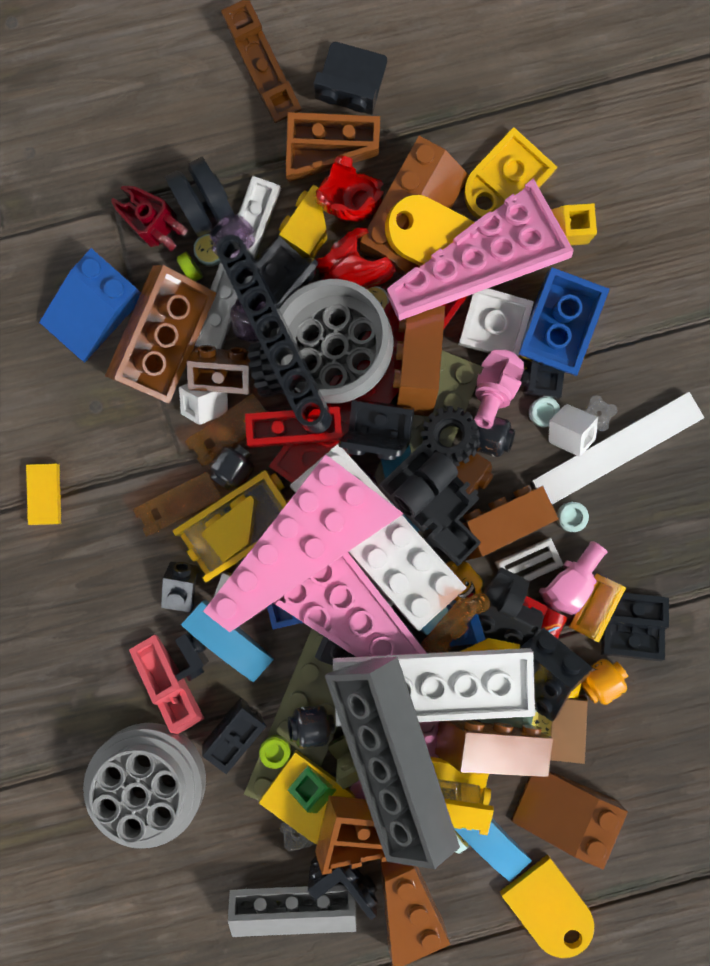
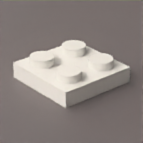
[458,288,534,357]

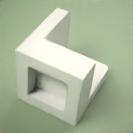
[179,384,228,425]
[549,404,598,457]

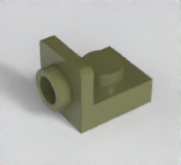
[328,735,360,789]

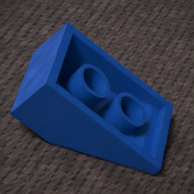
[39,248,141,363]
[518,267,610,376]

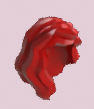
[315,155,384,221]
[315,227,396,289]

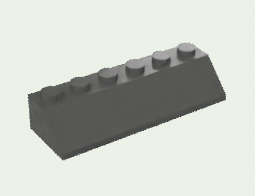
[325,657,460,869]

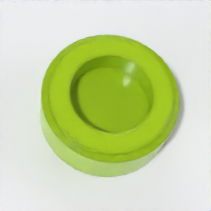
[177,251,203,282]
[259,735,291,769]

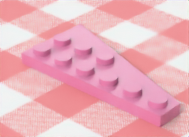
[387,178,574,321]
[203,455,404,632]
[274,552,426,657]

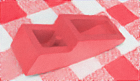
[129,635,205,734]

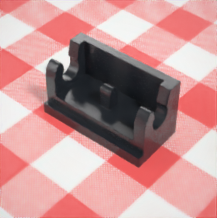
[202,698,266,775]

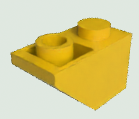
[279,184,327,258]
[551,203,597,245]
[201,494,257,563]

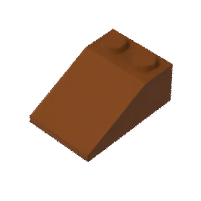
[511,771,628,870]

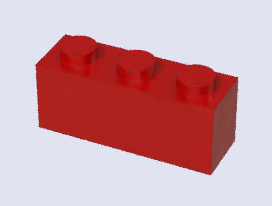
[245,407,342,448]

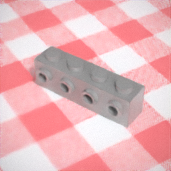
[228,884,356,937]

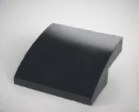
[601,593,669,662]

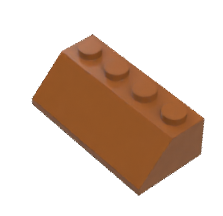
[360,136,469,276]
[105,265,217,404]

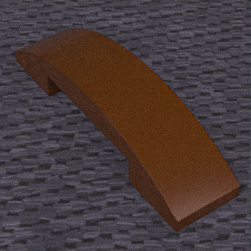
[221,0,302,123]

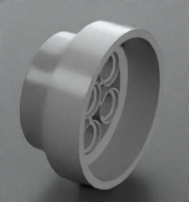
[270,279,394,404]
[83,723,206,848]

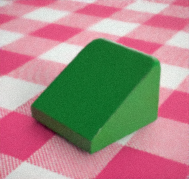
[288,766,336,813]

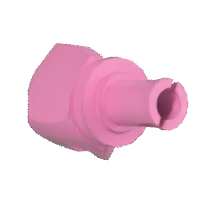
[474,349,524,429]
[539,541,608,615]

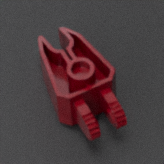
[111,186,188,251]

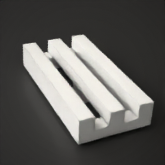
[495,538,563,581]

